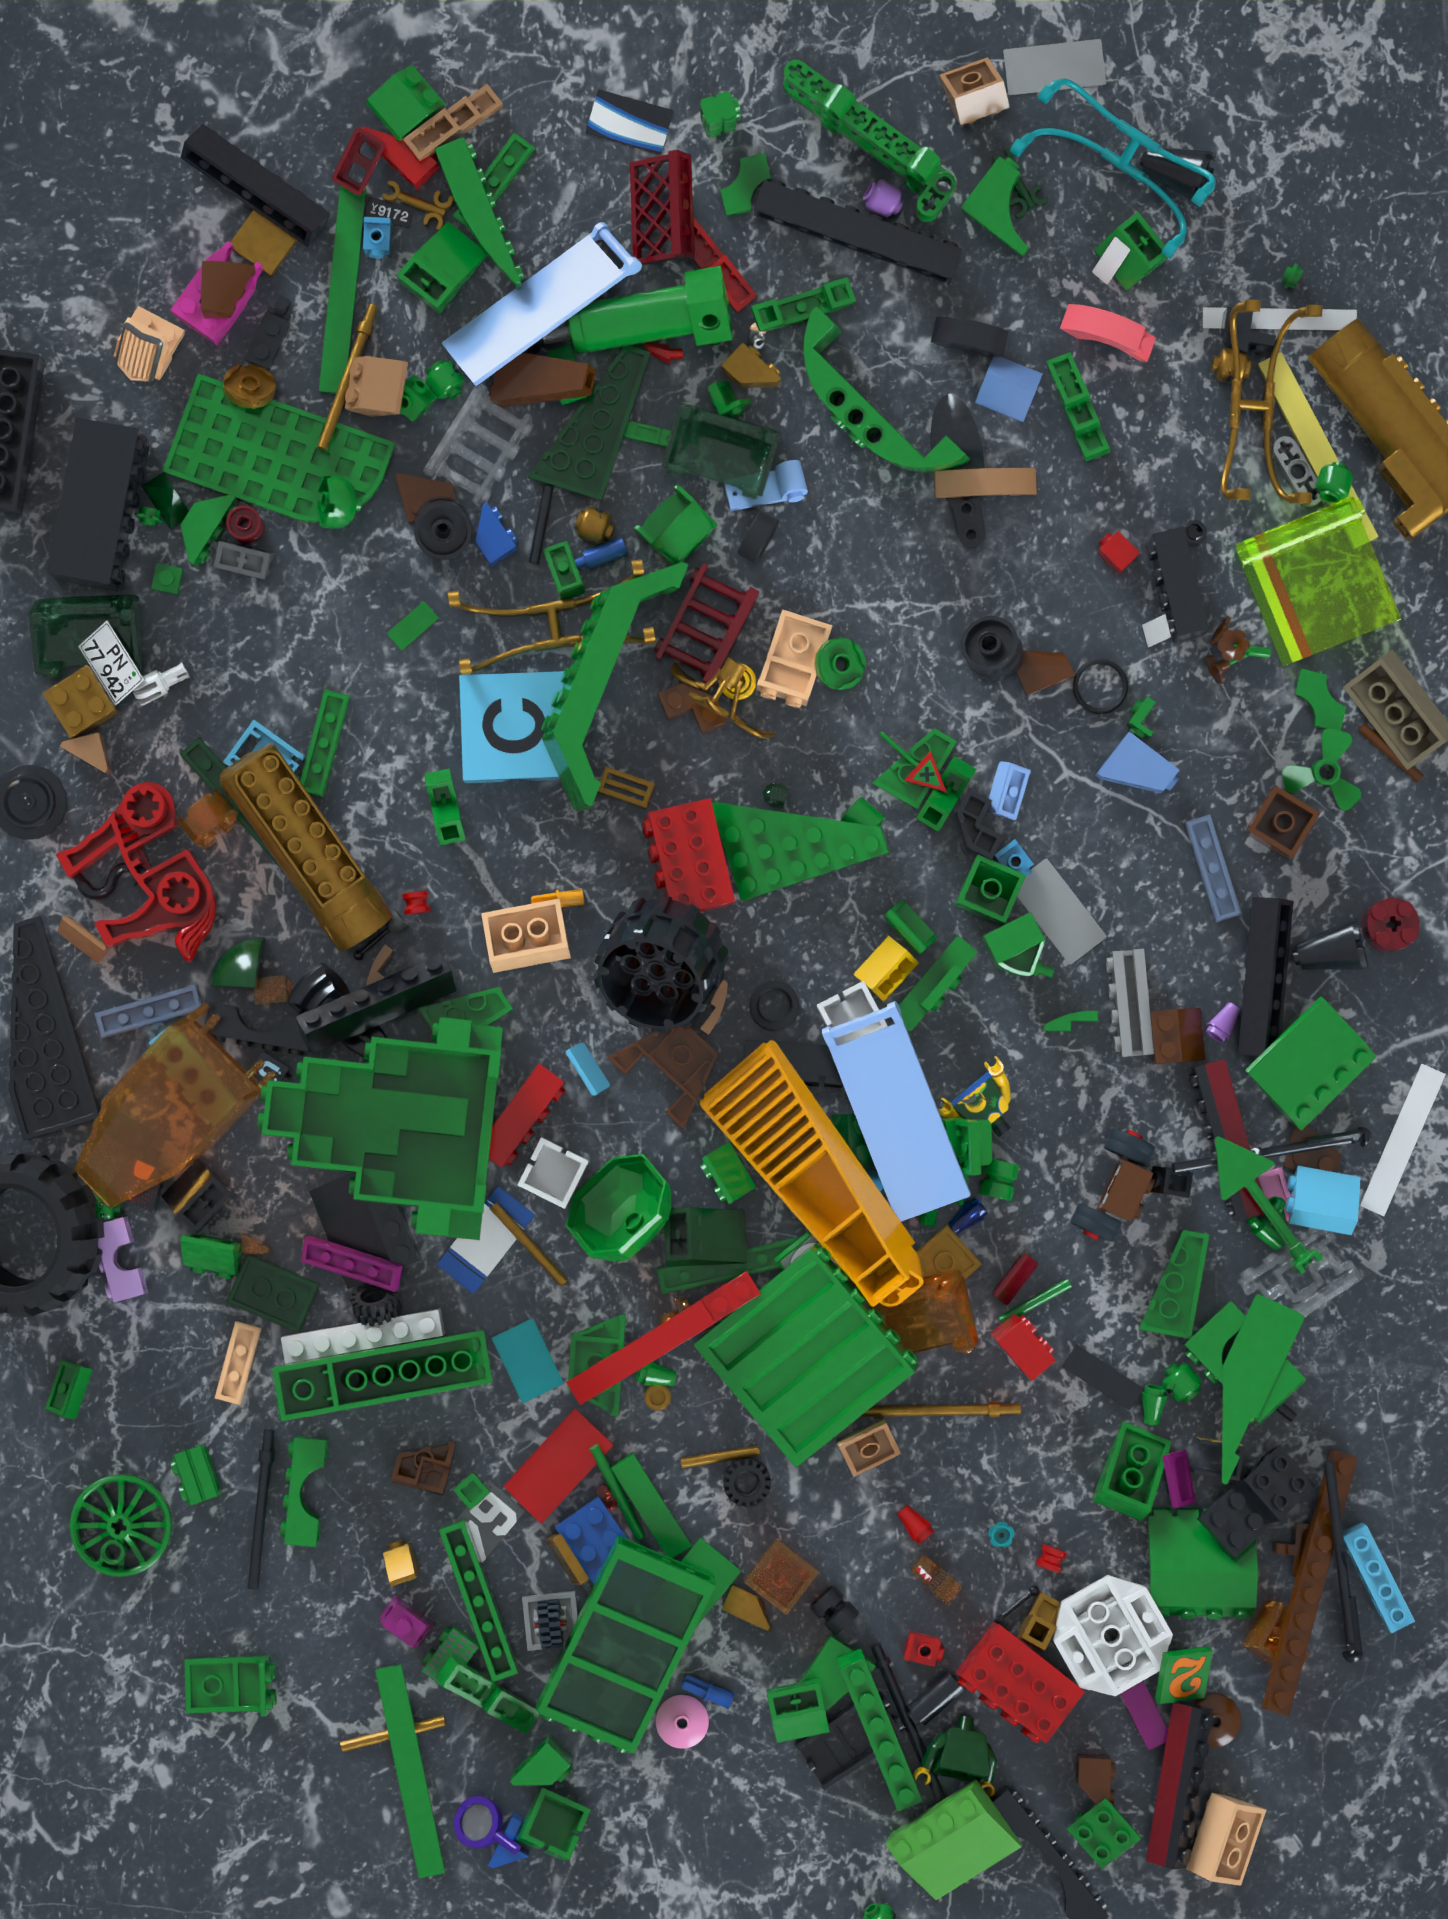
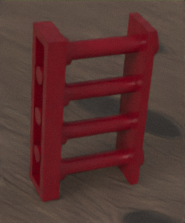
[654,563,760,688]

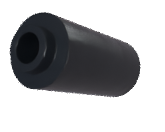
[907,1670,965,1726]

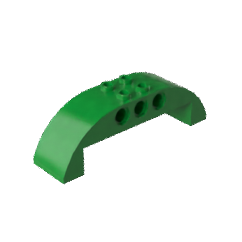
[804,306,971,473]

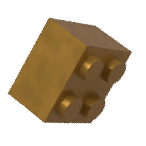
[42,665,120,739]

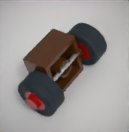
[1070,1128,1155,1242]

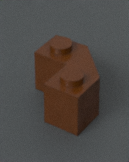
[658,683,727,735]

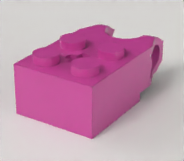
[170,241,263,346]

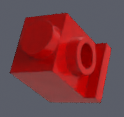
[903,1630,945,1667]

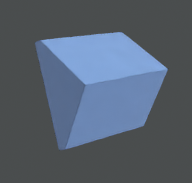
[975,357,1043,422]

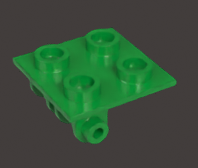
[1066,1798,1142,1869]

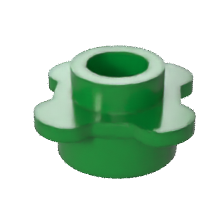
[134,507,162,527]

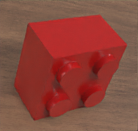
[990,1314,1056,1381]

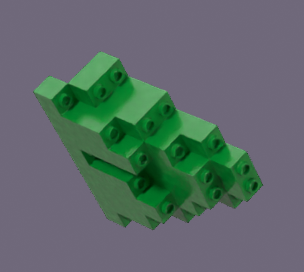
[257,1017,503,1240]

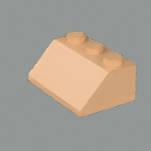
[481,899,571,973]
[1186,1793,1266,1886]

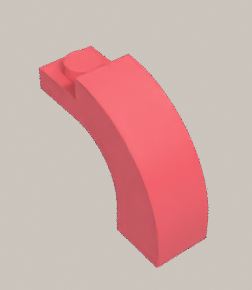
[1060,304,1156,362]

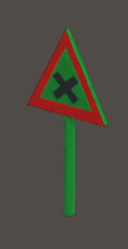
[879,731,947,792]

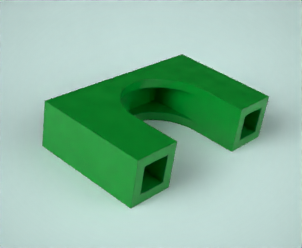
[1184,1301,1306,1425]

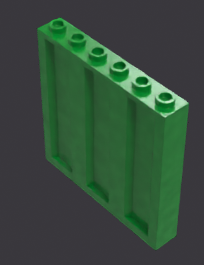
[693,1242,919,1468]

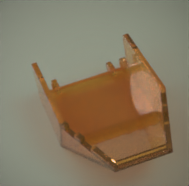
[74,1003,276,1208]

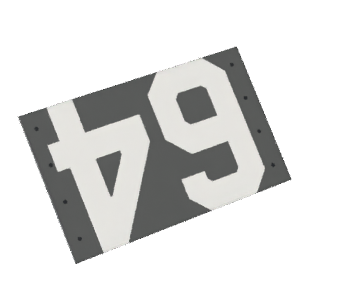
[438,1480,525,1563]

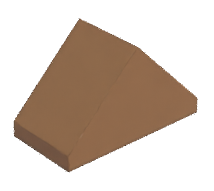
[60,732,112,775]

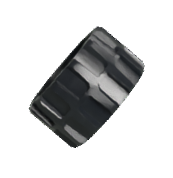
[593,896,729,1032]

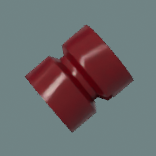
[226,505,265,545]

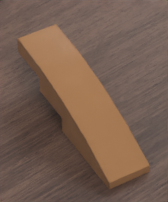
[403,84,503,161]

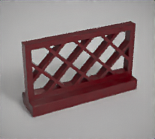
[630,149,695,266]

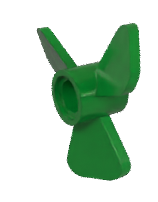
[1282,728,1361,811]

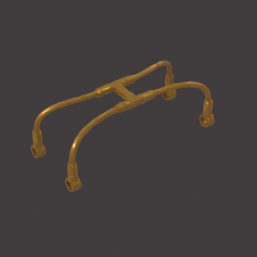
[1221,300,1323,504]
[448,559,656,675]

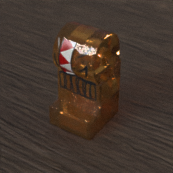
[910,1554,962,1605]

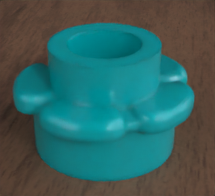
[988,1522,1015,1548]

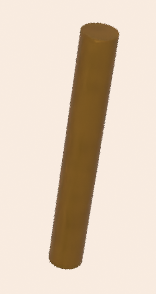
[680,1445,760,1468]

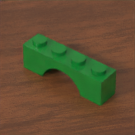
[280,1435,329,1547]

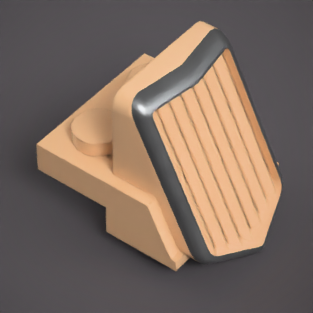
[113,306,185,382]

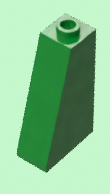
[798,1633,876,1711]

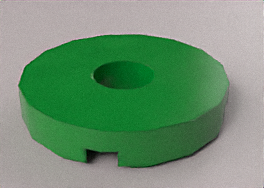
[814,637,866,690]

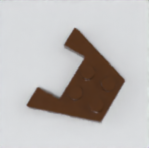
[608,1026,719,1129]

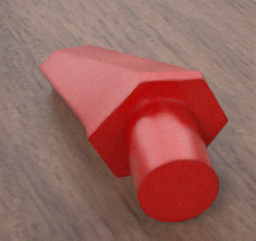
[643,342,683,364]

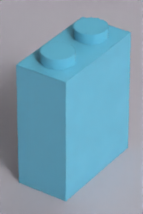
[1285,1166,1360,1235]

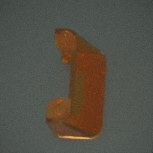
[865,1270,979,1353]

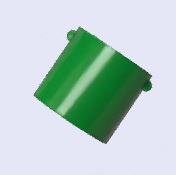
[841,797,886,827]

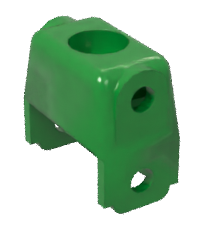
[634,484,717,566]

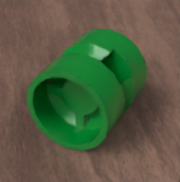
[978,1159,1020,1202]

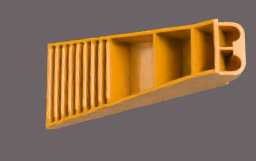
[699,1040,924,1307]

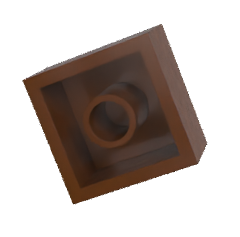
[1244,785,1320,860]

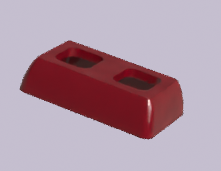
[332,128,386,196]

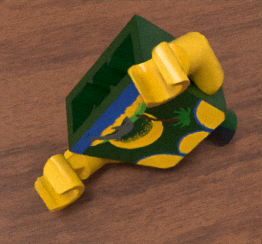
[938,1056,1011,1137]

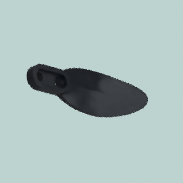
[930,394,986,548]

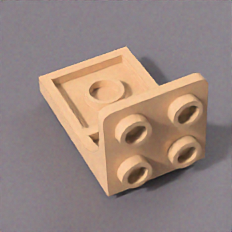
[757,609,832,708]

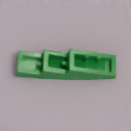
[1046,352,1110,462]
[611,1453,692,1558]

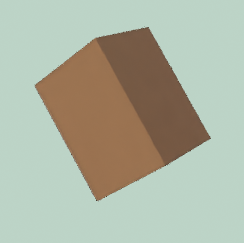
[836,1417,901,1477]

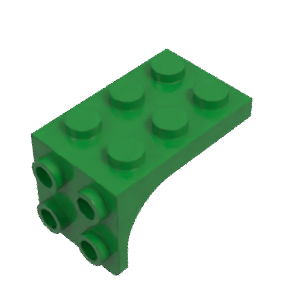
[184,1655,277,1717]

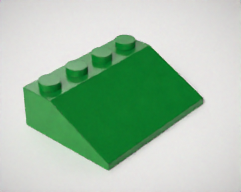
[1245,997,1376,1131]

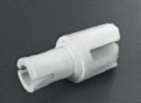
[133,662,190,706]

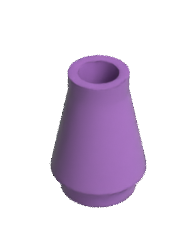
[1206,1002,1241,1043]

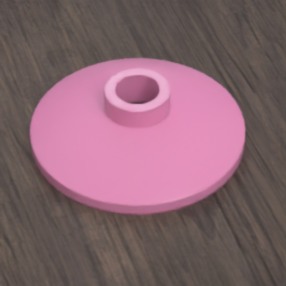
[656,1694,709,1748]

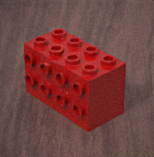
[641,798,735,913]
[955,1622,1085,1744]

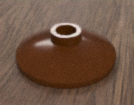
[1193,1693,1241,1747]

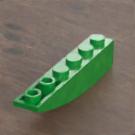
[434,137,525,290]

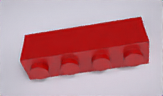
[489,1063,566,1168]

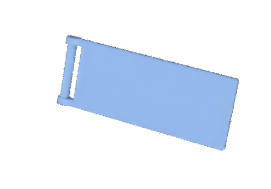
[442,222,642,385]
[822,1001,971,1221]

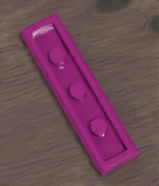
[300,1235,403,1292]

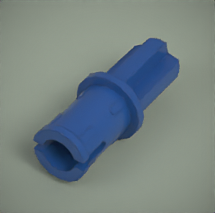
[681,1674,735,1709]

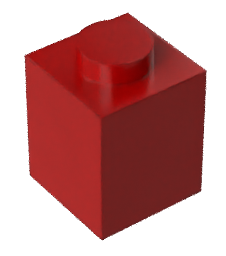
[1097,531,1140,574]

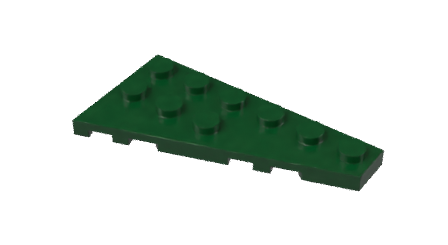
[527,345,651,502]

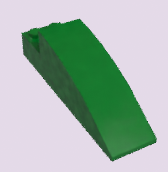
[270,1330,493,1421]

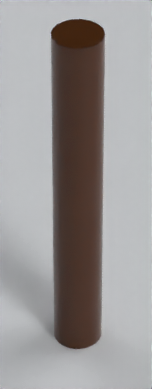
[1358,723,1424,782]

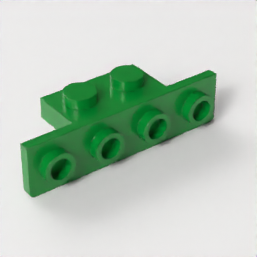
[899,936,978,1032]

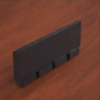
[744,1040,843,1088]

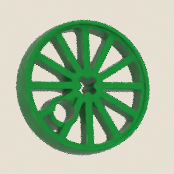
[70,1474,172,1577]

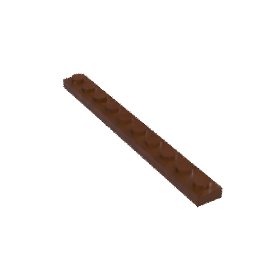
[1261,1450,1358,1717]

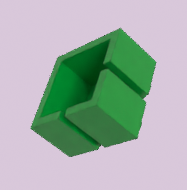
[516,1787,591,1862]

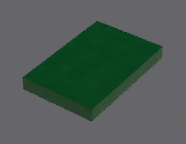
[226,1253,320,1333]

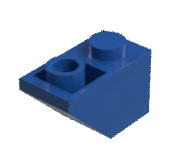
[475,503,518,567]

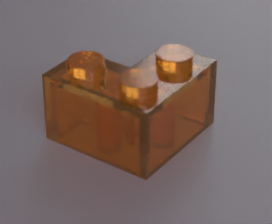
[1242,1600,1310,1667]

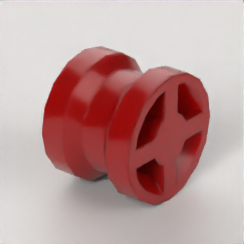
[402,890,431,916]
[1035,1544,1068,1573]

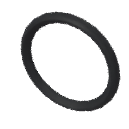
[1073,659,1128,714]

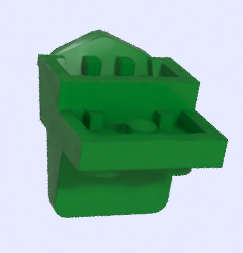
[942,1117,992,1176]

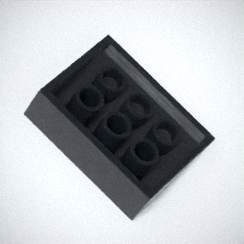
[309,1173,422,1289]

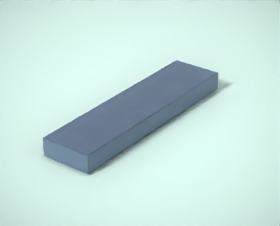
[1184,814,1242,923]
[94,984,204,1039]

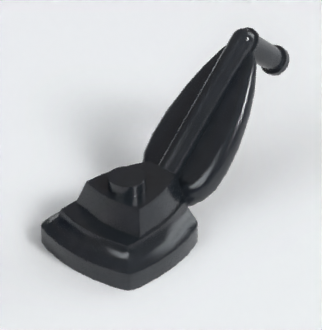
[287,963,387,1058]

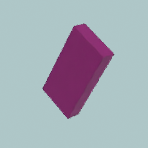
[1162,1450,1196,1508]

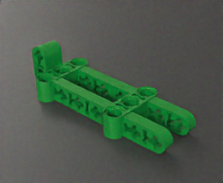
[783,60,956,222]

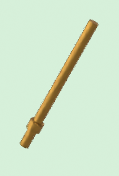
[317,304,378,451]
[862,1401,1021,1417]

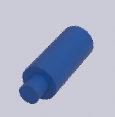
[575,537,628,569]

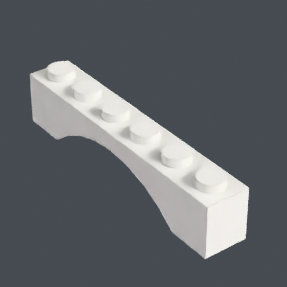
[281,1308,445,1364]

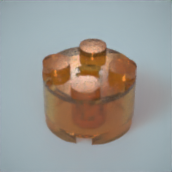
[177,789,238,850]

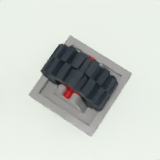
[522,1591,581,1651]

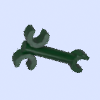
[993,147,1049,219]

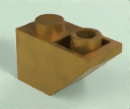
[721,343,781,388]

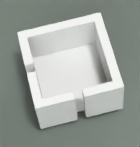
[817,981,888,1045]
[518,1137,590,1209]

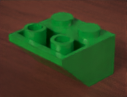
[1094,212,1168,291]
[700,1142,756,1204]
[766,1678,830,1743]

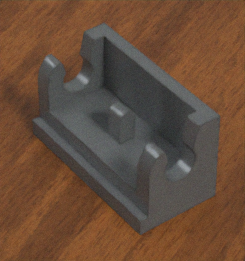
[213,540,275,579]

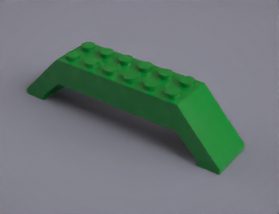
[541,562,689,812]

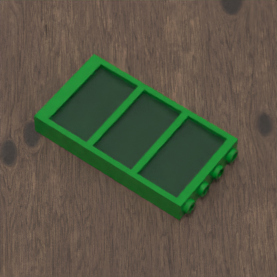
[536,1535,716,1754]

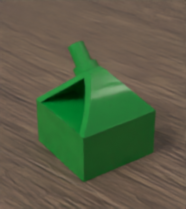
[980,912,1055,978]

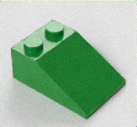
[180,1233,245,1279]
[1092,1421,1172,1521]

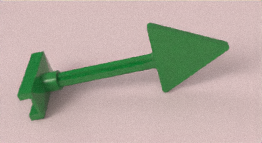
[1215,1136,1323,1274]

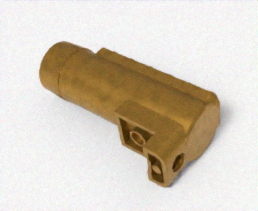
[1307,318,1448,542]
[219,743,393,952]

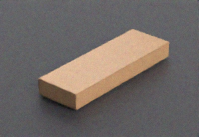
[215,1321,262,1405]

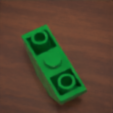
[181,495,239,568]

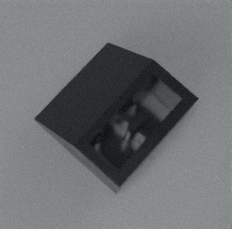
[161,1158,236,1233]

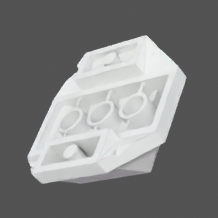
[1052,1575,1173,1696]

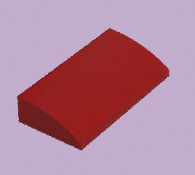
[503,1408,614,1524]

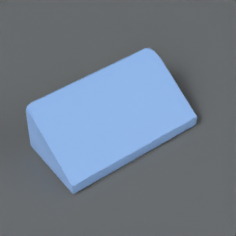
[987,762,1031,820]

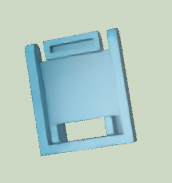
[223,720,305,772]

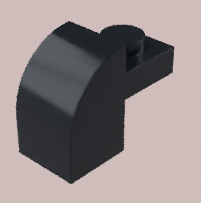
[1221,307,1276,354]

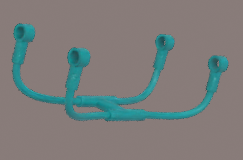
[1010,78,1216,259]

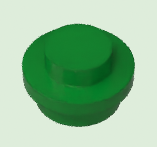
[1281,263,1303,289]

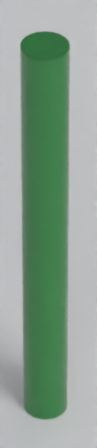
[589,1444,645,1540]

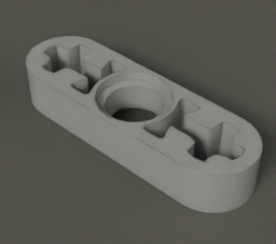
[1272,436,1322,507]

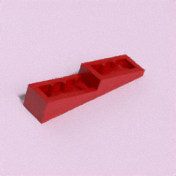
[692,216,758,312]

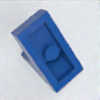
[488,1813,530,1868]

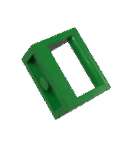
[883,899,938,956]

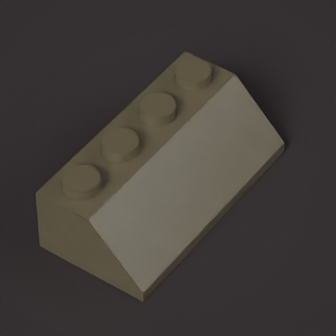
[1343,650,1448,770]

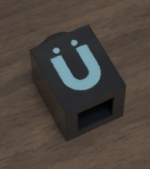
[249,1051,292,1085]

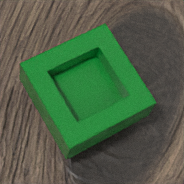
[151,563,184,595]
[453,1472,491,1510]

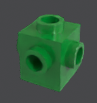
[400,375,438,422]

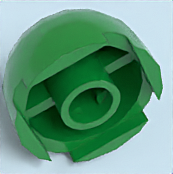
[317,476,361,529]

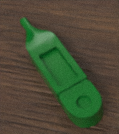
[624,421,678,448]

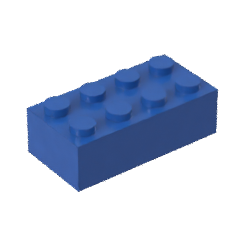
[555,1494,660,1612]

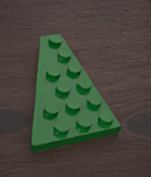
[712,802,890,901]

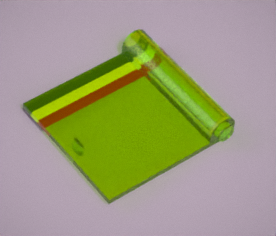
[1234,497,1401,667]

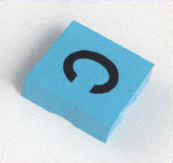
[459,671,564,783]

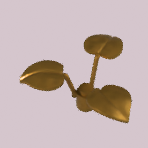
[670,657,775,739]

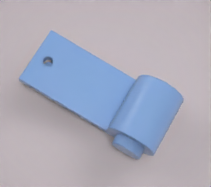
[724,460,808,511]

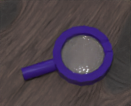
[454,1796,521,1855]

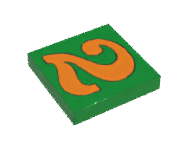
[1155,1646,1213,1704]

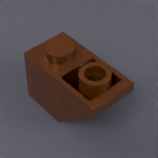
[1076,1754,1116,1806]

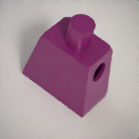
[380,1594,436,1647]

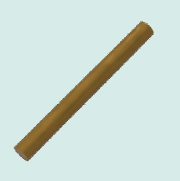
[490,1202,568,1287]
[340,1715,446,1752]

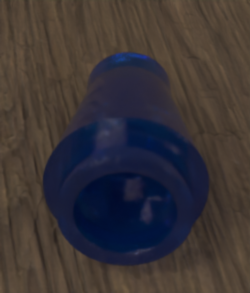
[948,1197,988,1235]

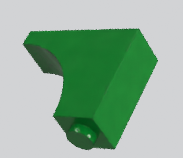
[961,156,1030,258]

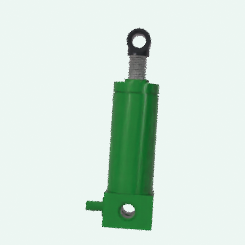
[522,266,733,355]

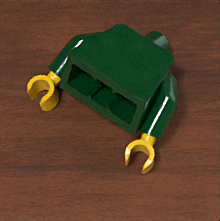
[913,1716,997,1797]

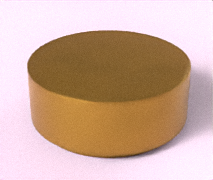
[644,1386,671,1411]

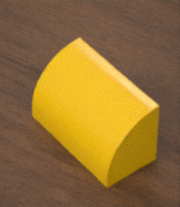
[853,936,919,1002]

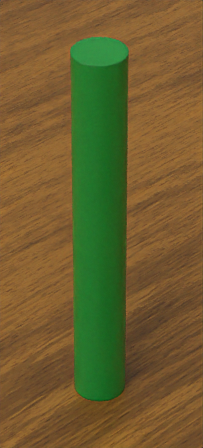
[998,1278,1072,1323]

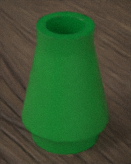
[636,1362,677,1387]
[1141,1384,1168,1425]

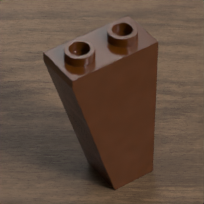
[489,353,597,407]

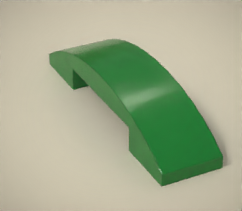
[750,277,856,332]

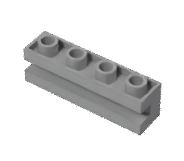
[1106,949,1154,1057]

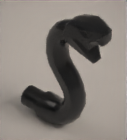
[73,862,152,900]

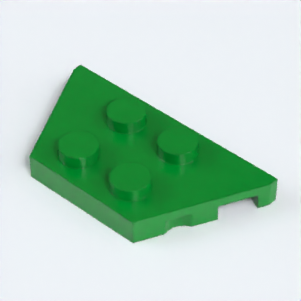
[567,1314,626,1417]

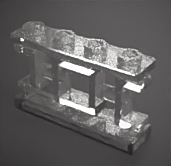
[1237,1228,1363,1317]

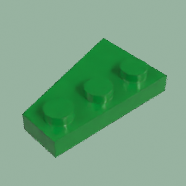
[872,728,957,810]
[418,987,513,1031]

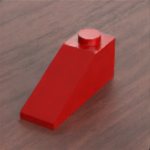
[361,126,439,191]

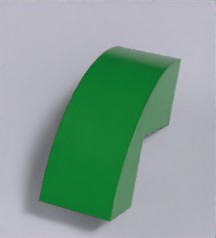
[916,756,977,832]
[424,768,466,846]

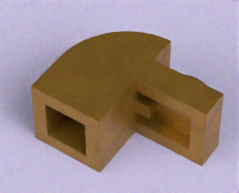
[1017,1592,1061,1652]

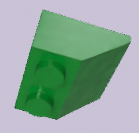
[365,65,446,141]
[954,854,1026,927]
[510,1734,573,1786]

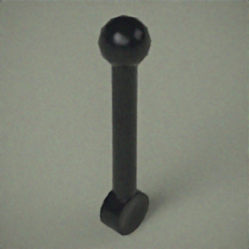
[993,1585,1039,1624]

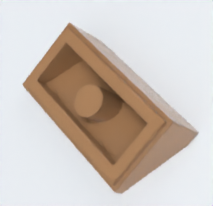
[58,915,110,963]

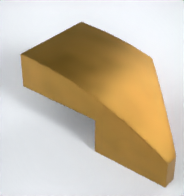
[722,1585,772,1631]

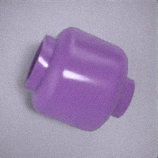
[863,179,903,218]

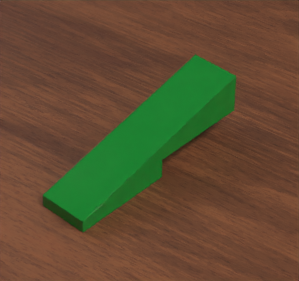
[436,1655,539,1734]

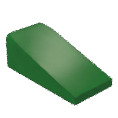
[543,541,586,600]

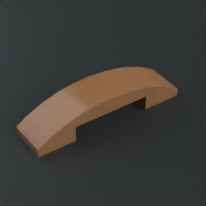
[933,468,1037,498]

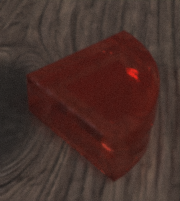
[596,1483,618,1510]

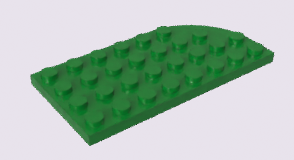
[162,373,396,523]

